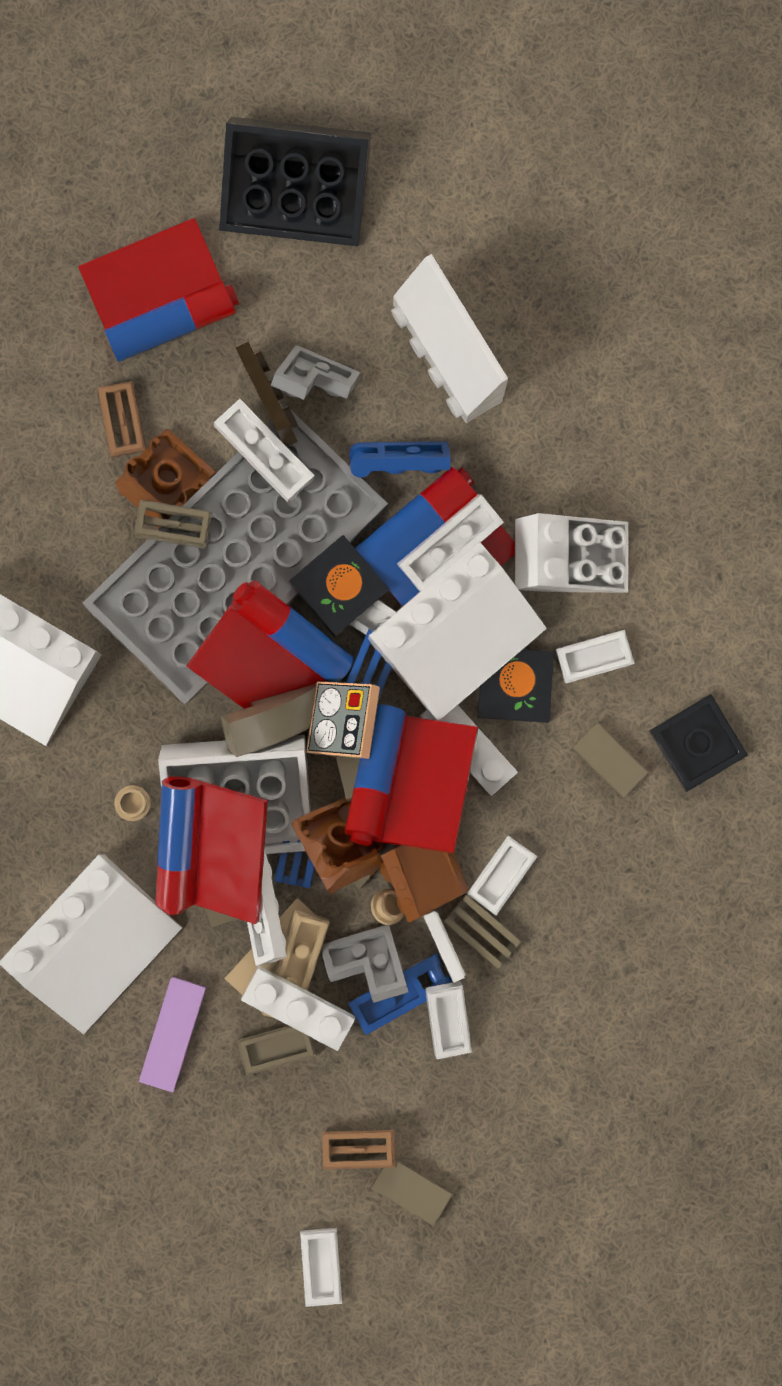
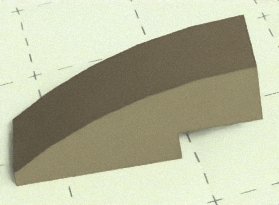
[221,683,317,757]

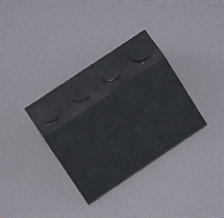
[219,117,371,247]

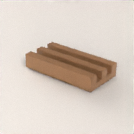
[98,381,146,458]
[322,1130,397,1169]

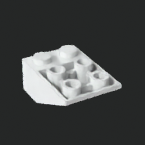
[515,513,628,593]

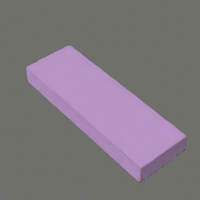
[139,976,207,1092]

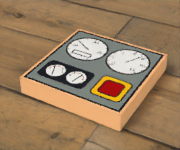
[306,682,380,759]

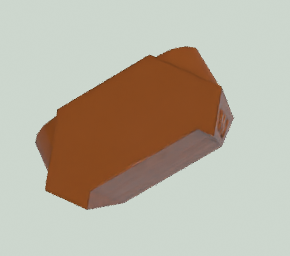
[115,429,216,529]
[291,797,384,895]
[380,845,469,923]

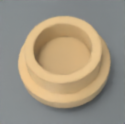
[114,785,151,821]
[371,889,404,925]

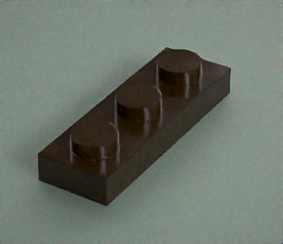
[236,342,298,447]

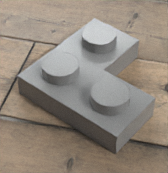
[271,345,360,400]
[321,925,409,1003]

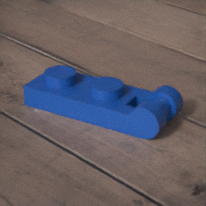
[349,441,451,478]
[348,953,453,1035]

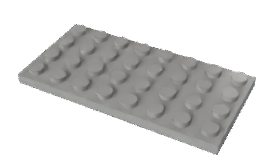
[82,405,388,706]

